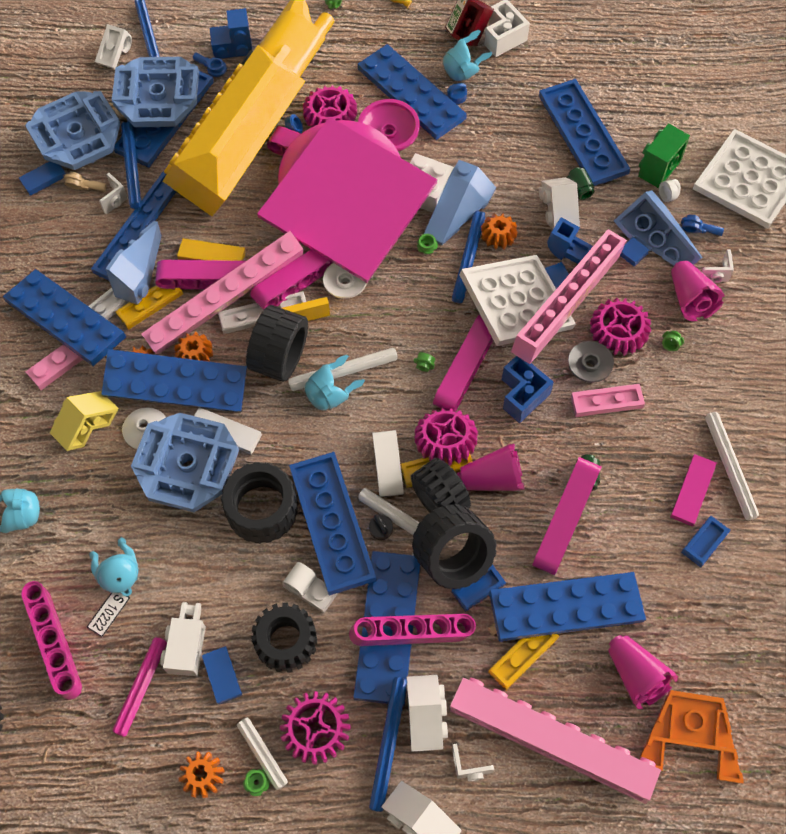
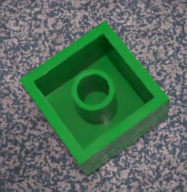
[638,123,690,189]

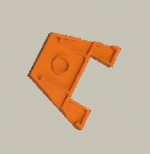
[639,690,744,784]

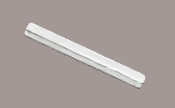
[288,348,397,391]
[705,412,759,521]

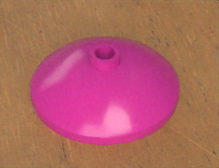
[358,99,420,151]

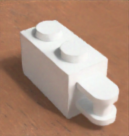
[161,602,206,677]

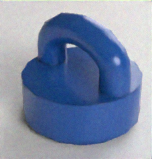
[447,83,467,104]
[284,114,303,133]

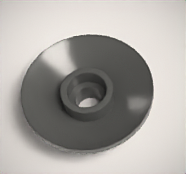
[568,341,614,382]

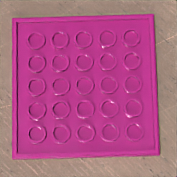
[257,117,438,283]

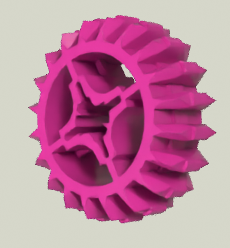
[303,84,357,127]
[590,297,651,356]
[414,407,478,466]
[280,691,351,765]

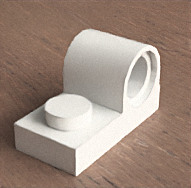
[95,24,132,69]
[283,562,338,613]

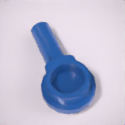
[193,52,227,77]
[681,215,724,236]

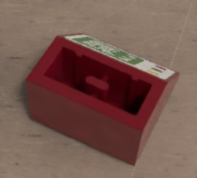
[445,0,494,46]

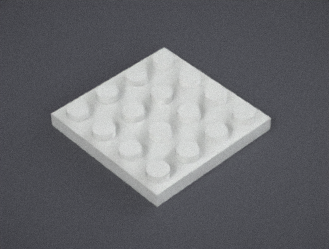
[693,129,786,229]
[459,255,576,346]

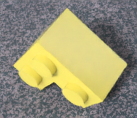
[50,391,119,451]

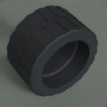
[246,305,308,382]
[221,462,298,544]
[412,504,497,589]

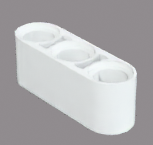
[372,430,404,497]

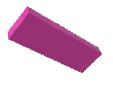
[670,454,717,527]

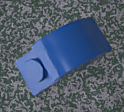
[547,217,593,264]

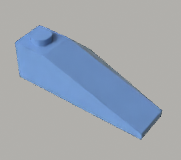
[424,160,496,245]
[614,191,703,265]
[105,221,162,305]

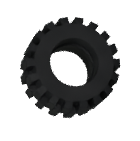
[411,458,471,513]
[251,603,318,673]

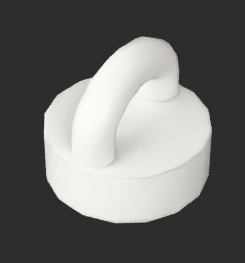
[659,179,681,202]

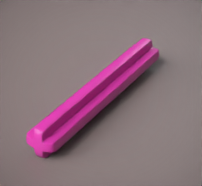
[112,637,167,737]

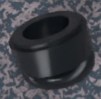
[369,515,393,540]

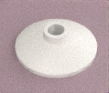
[323,263,367,299]
[122,407,166,449]

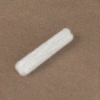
[358,488,420,535]
[237,717,288,790]

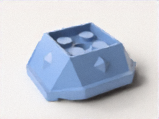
[112,57,199,128]
[25,91,121,170]
[131,413,239,513]

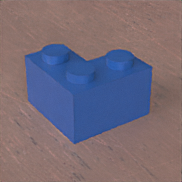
[210,8,253,59]
[502,356,554,424]

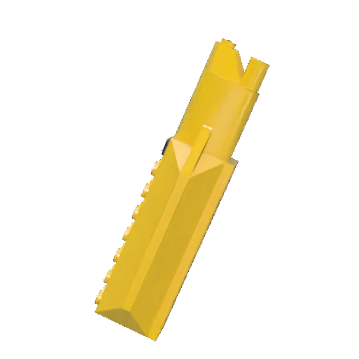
[163,0,334,217]

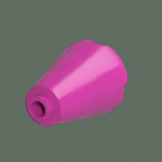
[671,261,725,321]
[457,443,525,491]
[608,635,678,709]

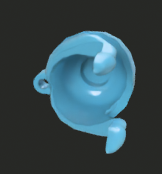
[443,30,492,81]
[305,355,365,411]
[0,488,40,533]
[89,537,139,596]

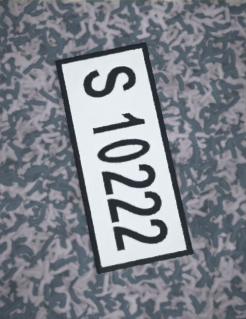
[87,593,130,637]

